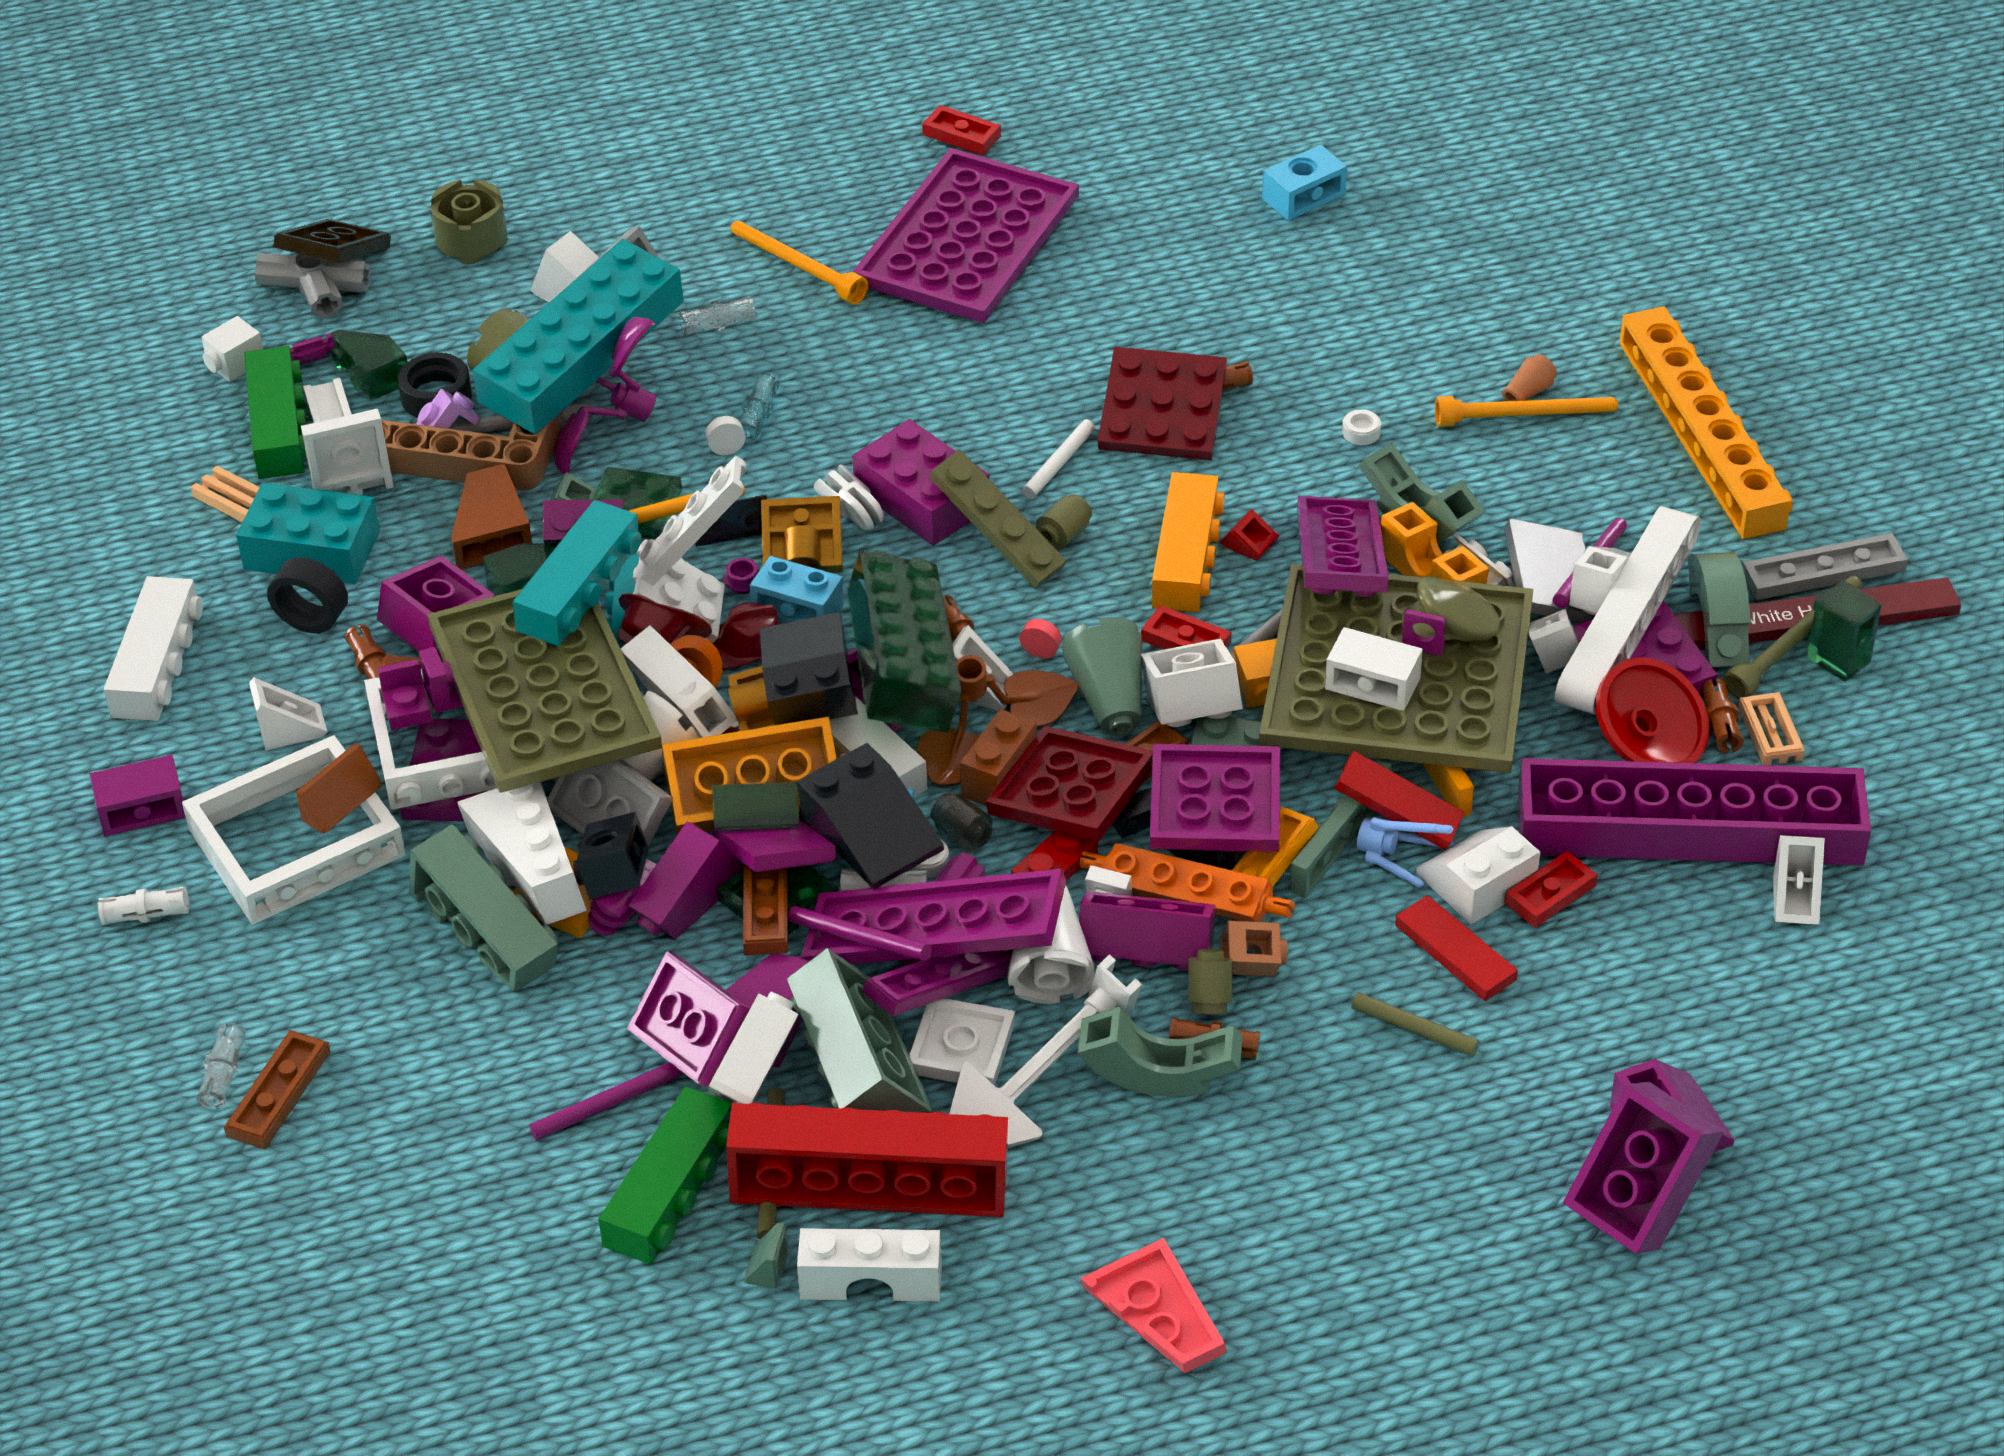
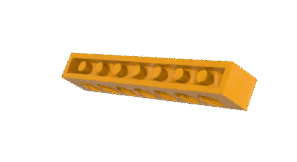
[1619,306,1793,539]

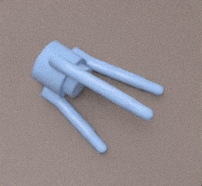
[1357,817,1455,888]

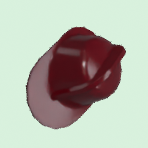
[618,593,712,644]
[712,602,782,670]

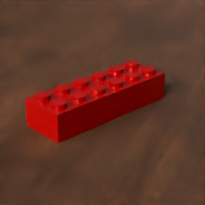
[726,1103,1008,1217]

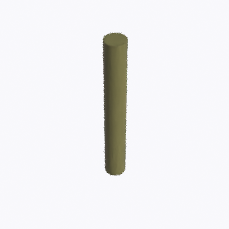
[1352,992,1480,1057]

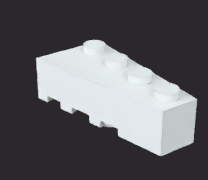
[457,782,587,925]

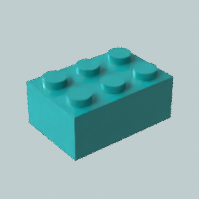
[236,483,380,584]

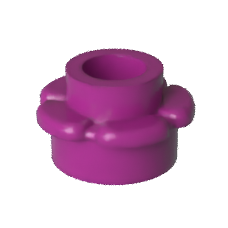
[723,558,760,594]

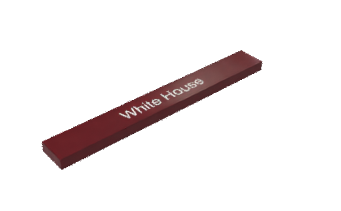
[1674,577,1961,650]

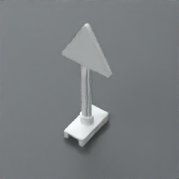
[949,954,1142,1147]

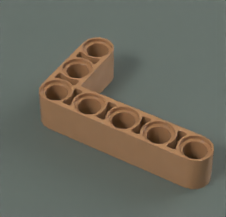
[381,411,564,490]

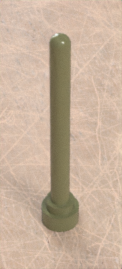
[1723,576,1862,699]

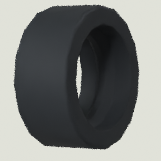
[398,352,472,418]
[267,557,348,634]

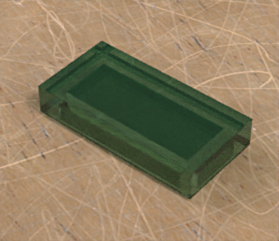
[712,782,799,830]

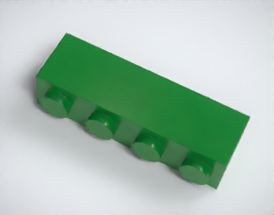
[244,346,307,479]
[598,1086,732,1265]

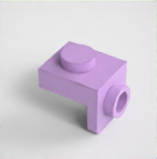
[416,388,480,429]

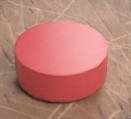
[1019,619,1062,659]

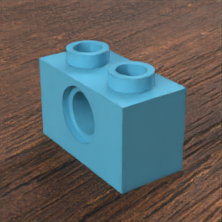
[1262,145,1347,221]

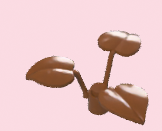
[892,639,1079,786]

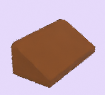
[296,743,382,833]

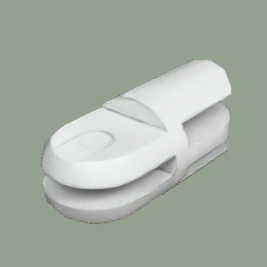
[814,464,884,531]

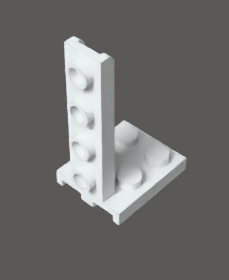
[301,378,394,495]
[632,456,746,643]

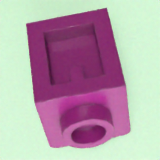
[419,647,462,714]
[378,660,432,730]

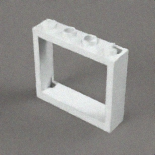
[364,670,497,810]
[182,735,406,925]

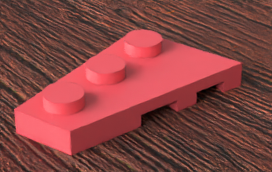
[1080,1238,1227,1373]

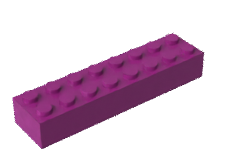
[1518,758,1871,866]

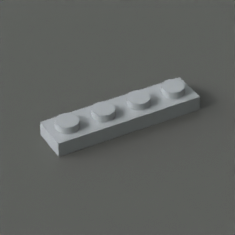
[1742,533,1908,600]

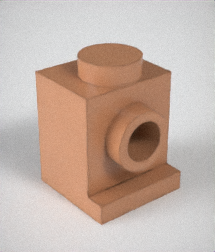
[1220,921,1288,977]

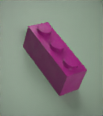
[1079,891,1215,971]

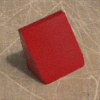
[1219,508,1279,561]

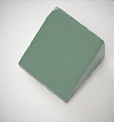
[550,472,600,500]
[744,1223,789,1288]

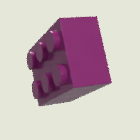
[852,419,989,546]
[1562,1082,1724,1254]

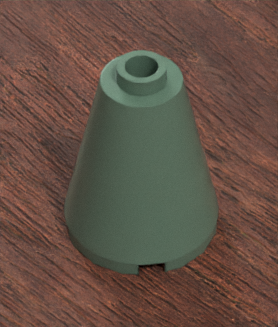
[1062,617,1142,736]

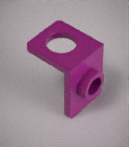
[1402,610,1448,656]

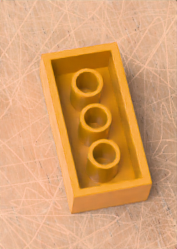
[662,717,837,836]

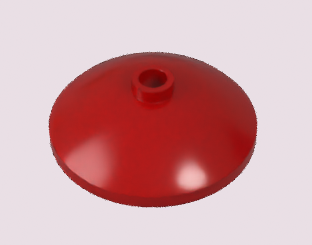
[1596,657,1709,763]

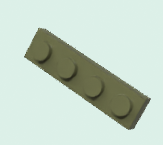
[929,449,1067,589]

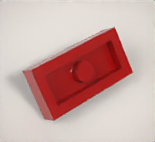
[922,105,1001,156]
[1141,605,1232,650]
[1011,831,1098,881]
[1505,851,1598,928]

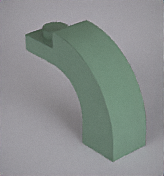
[1358,443,1485,542]
[1688,552,1751,668]
[1078,1007,1242,1097]

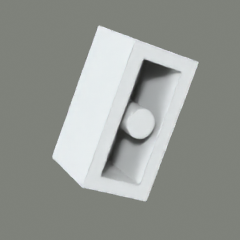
[1325,627,1423,711]

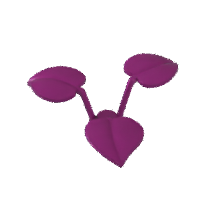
[553,317,656,474]

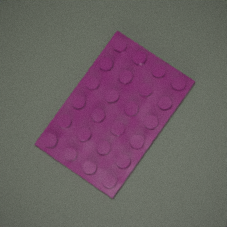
[853,148,1079,323]

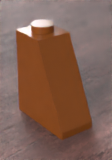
[451,463,533,570]

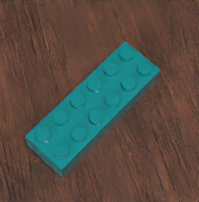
[472,238,684,435]

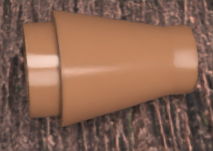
[1502,354,1557,401]

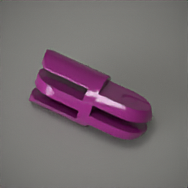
[588,860,656,936]

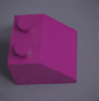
[377,555,495,656]

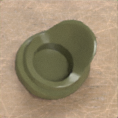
[1401,576,1500,642]

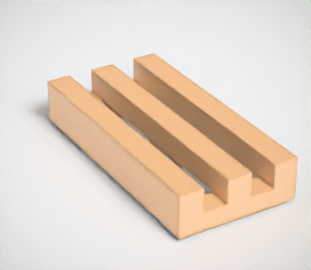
[191,466,260,522]
[1738,692,1805,765]

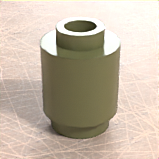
[1036,494,1092,550]
[1188,949,1233,1014]

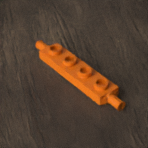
[1080,843,1295,922]

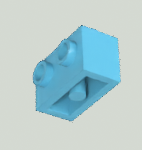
[750,556,843,624]

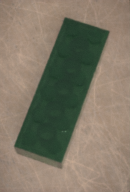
[847,550,961,733]

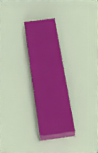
[863,950,1011,1016]

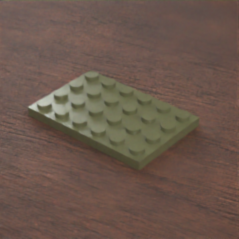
[427,589,662,793]

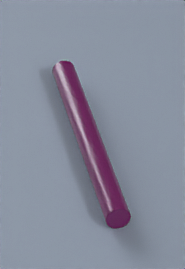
[1553,518,1627,608]
[788,906,932,961]
[529,1062,685,1141]

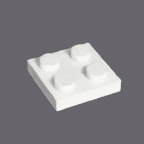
[909,998,1015,1086]

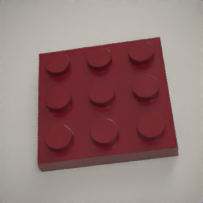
[1098,347,1227,461]
[986,726,1153,841]

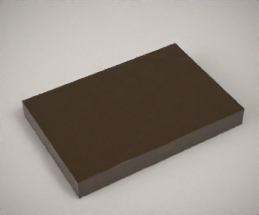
[273,219,391,263]

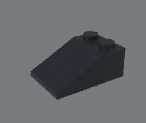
[760,612,858,725]
[797,743,944,890]

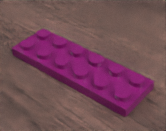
[1297,495,1388,597]
[801,869,1066,965]

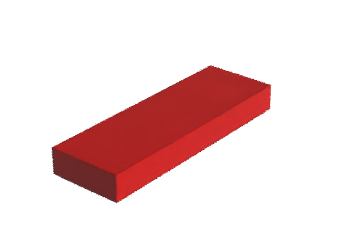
[1334,751,1464,850]
[1395,895,1518,1001]

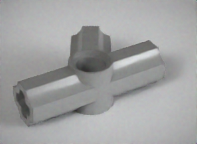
[255,253,371,320]

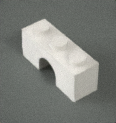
[797,1228,942,1301]

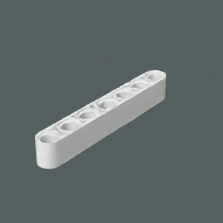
[1555,506,1701,715]

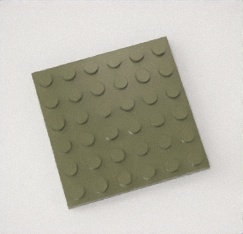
[1259,564,1534,773]

